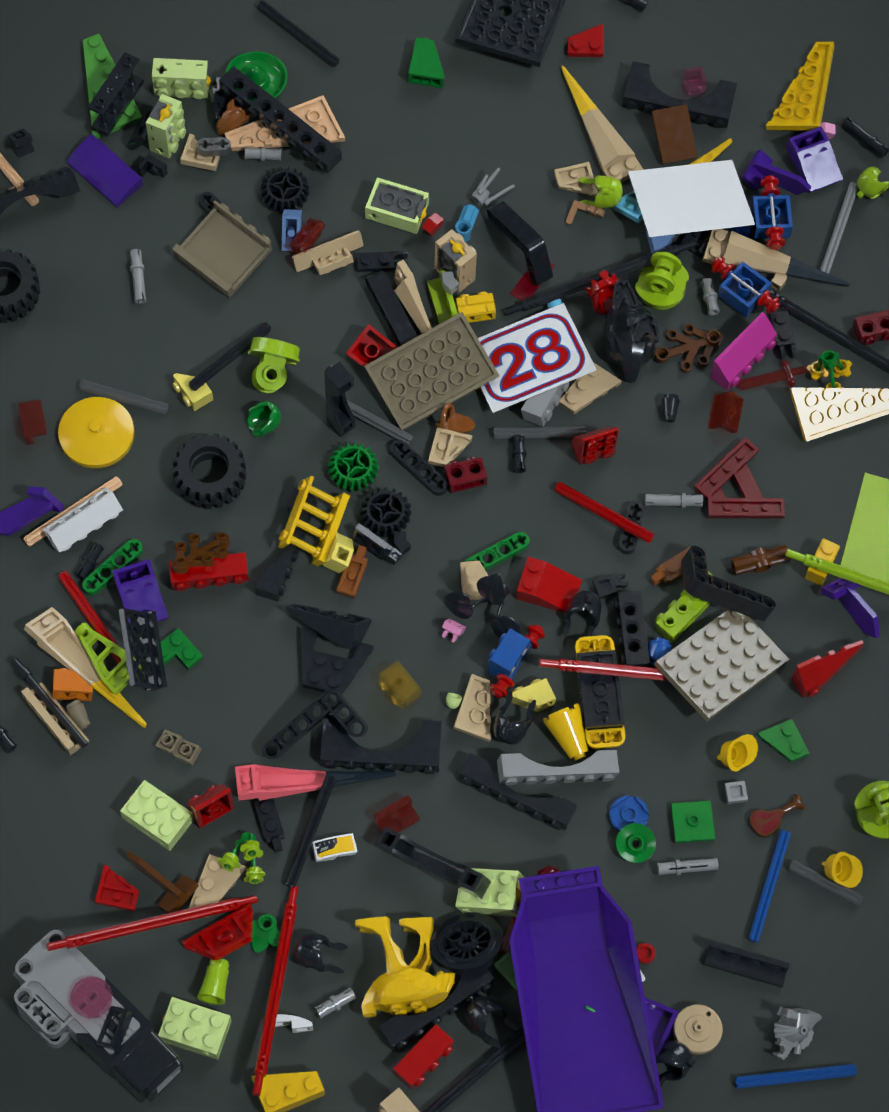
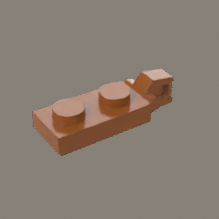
[336,545,368,599]
[650,547,690,586]

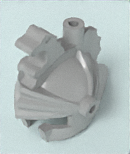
[773,1006,822,1060]

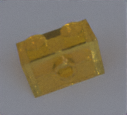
[379,661,422,709]

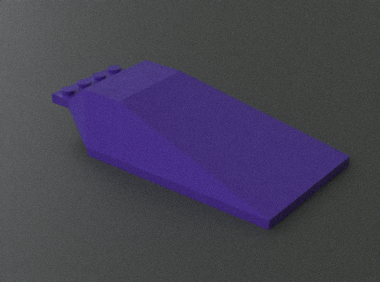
[509,866,664,1112]

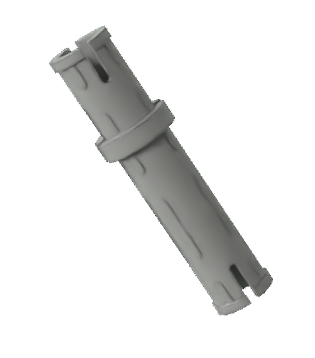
[130,249,146,304]
[645,493,703,508]
[657,858,718,875]

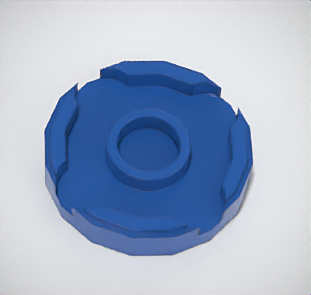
[609,795,649,832]

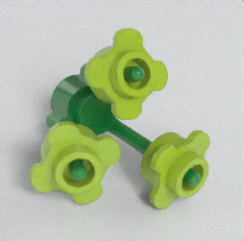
[217,832,265,884]

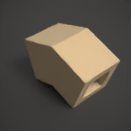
[771,273,787,292]

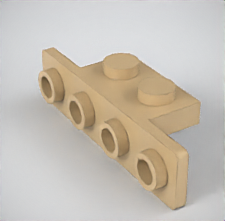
[292,230,364,275]

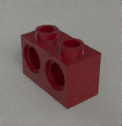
[852,310,889,345]
[445,457,488,493]

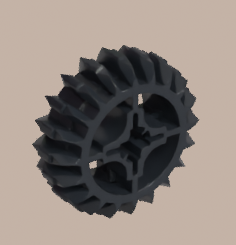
[261,167,310,214]
[360,487,412,538]

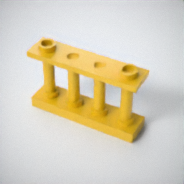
[278,476,350,567]

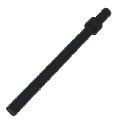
[11,657,88,748]

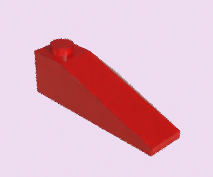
[346,324,398,366]
[792,640,864,698]

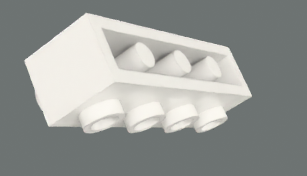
[43,487,123,552]

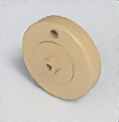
[673,1004,723,1055]

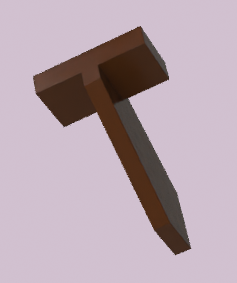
[126,851,199,913]

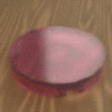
[71,977,113,1019]

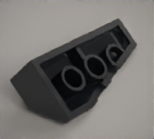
[286,604,372,649]

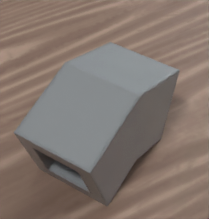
[441,271,459,295]

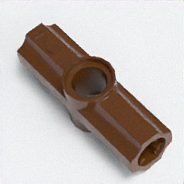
[731,545,791,576]

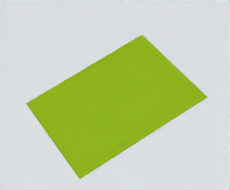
[841,473,889,582]

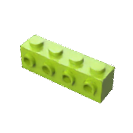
[654,572,712,644]

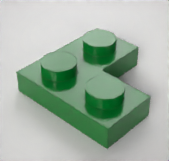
[161,628,203,670]

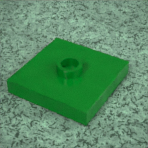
[671,801,715,843]

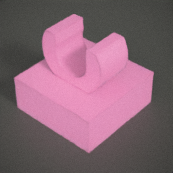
[442,618,466,642]

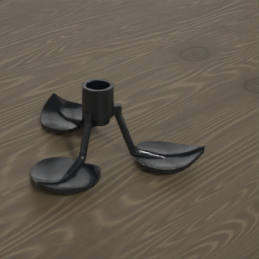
[444,573,521,638]

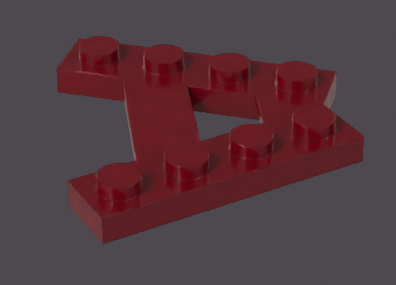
[694,437,785,519]

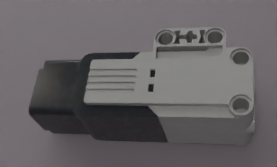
[13,930,183,1103]

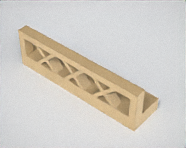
[21,682,89,756]

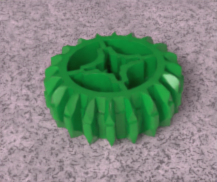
[328,442,379,492]

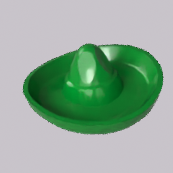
[225,51,288,101]

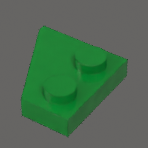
[757,719,809,763]

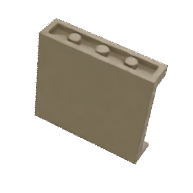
[172,201,273,298]

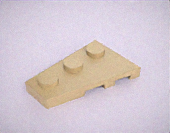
[559,362,622,414]
[453,674,491,742]
[189,854,247,918]

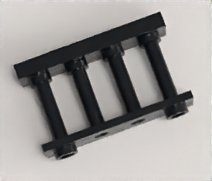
[88,52,144,137]

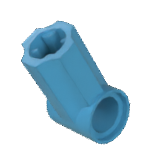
[455,204,479,243]

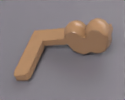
[566,200,605,225]

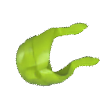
[856,166,889,199]
[578,175,623,208]

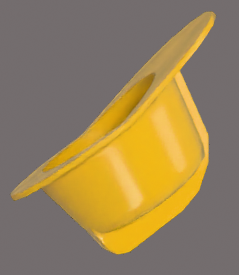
[717,734,758,772]
[821,852,863,888]

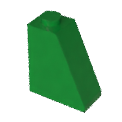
[408,37,444,88]

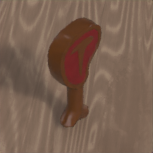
[749,794,805,838]

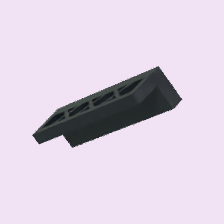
[704,940,790,988]

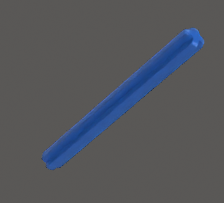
[748,830,791,943]
[735,1064,857,1089]

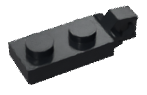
[209,77,230,123]
[352,523,402,565]
[254,798,285,853]

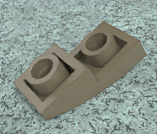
[155,729,202,766]

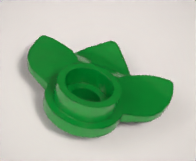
[252,914,280,953]

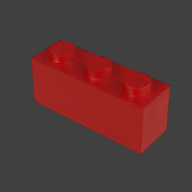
[393,1024,454,1090]

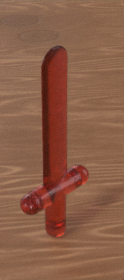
[737,360,808,390]

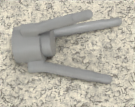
[471,168,515,206]

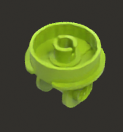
[635,252,689,310]
[248,337,300,394]
[854,781,889,839]

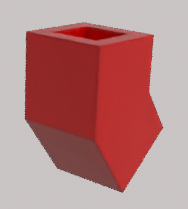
[422,213,444,236]

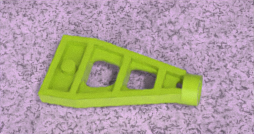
[75,622,143,695]

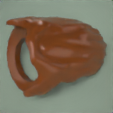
[216,99,251,136]
[435,403,475,433]

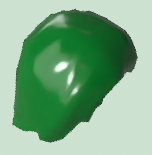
[247,401,282,438]

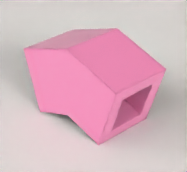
[821,122,836,140]

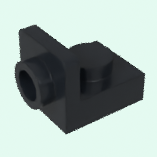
[138,154,168,178]

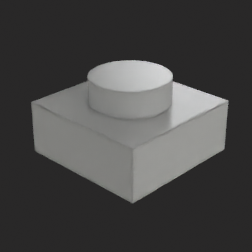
[724,781,748,804]

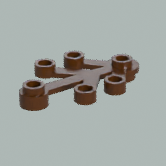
[655,324,723,373]
[171,532,230,574]

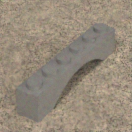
[497,750,619,785]

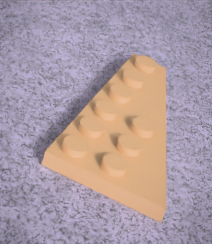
[224,95,345,151]

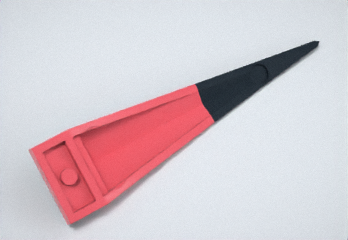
[235,764,396,801]

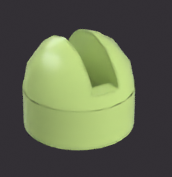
[446,693,462,709]

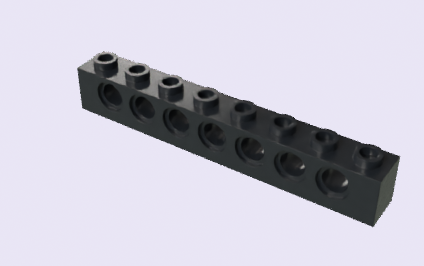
[219,66,342,174]

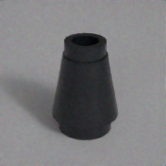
[662,394,680,423]

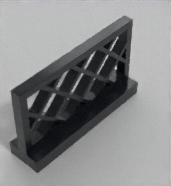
[119,608,167,692]

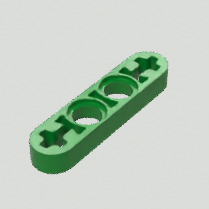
[464,532,530,571]
[82,539,143,596]

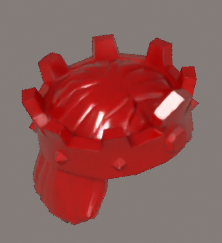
[585,270,618,314]

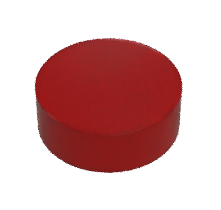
[636,943,655,964]

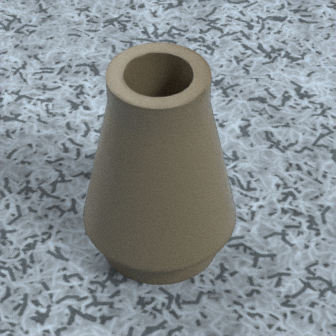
[66,700,91,730]

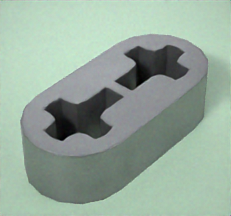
[196,137,231,157]

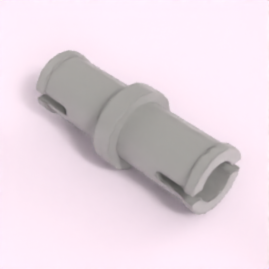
[245,147,281,161]
[701,278,720,316]
[314,987,356,1019]

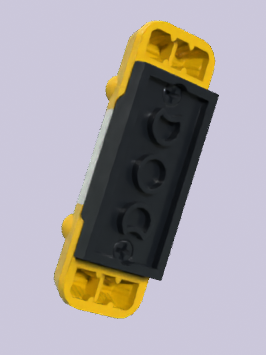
[575,635,625,749]

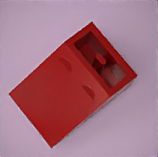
[572,426,619,465]

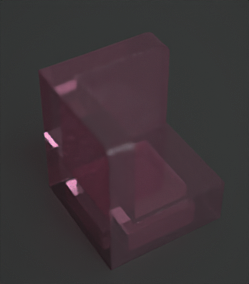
[683,66,707,96]

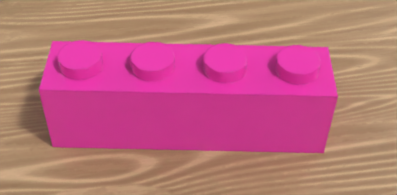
[710,312,777,391]

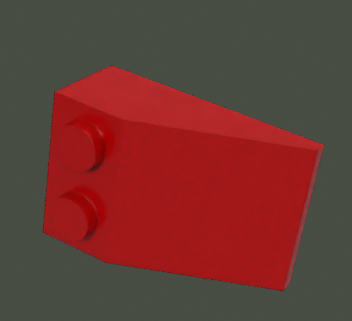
[516,557,582,613]
[187,784,234,829]

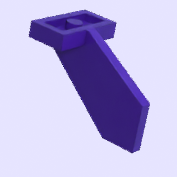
[741,149,812,195]
[0,486,64,536]
[821,578,880,638]

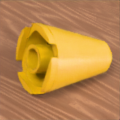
[543,704,588,761]

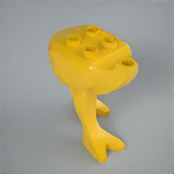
[355,916,455,1018]

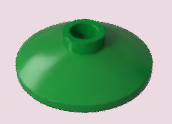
[616,823,656,863]

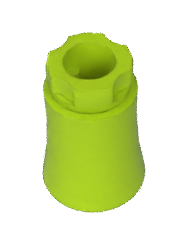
[197,958,229,1005]

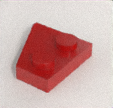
[568,24,604,57]
[95,865,140,912]

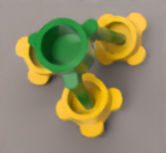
[807,350,852,388]

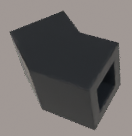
[394,531,411,555]

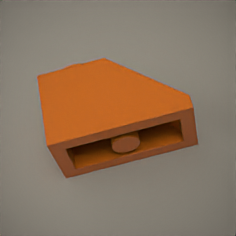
[52,668,93,701]

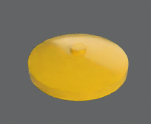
[58,397,134,468]

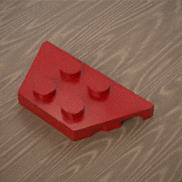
[182,903,253,961]

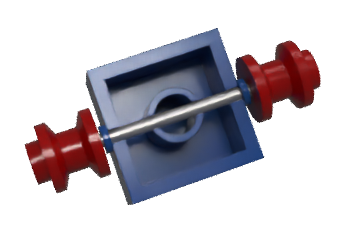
[751,176,793,250]
[711,257,780,318]
[488,624,545,699]

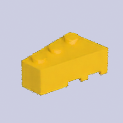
[251,1071,325,1112]

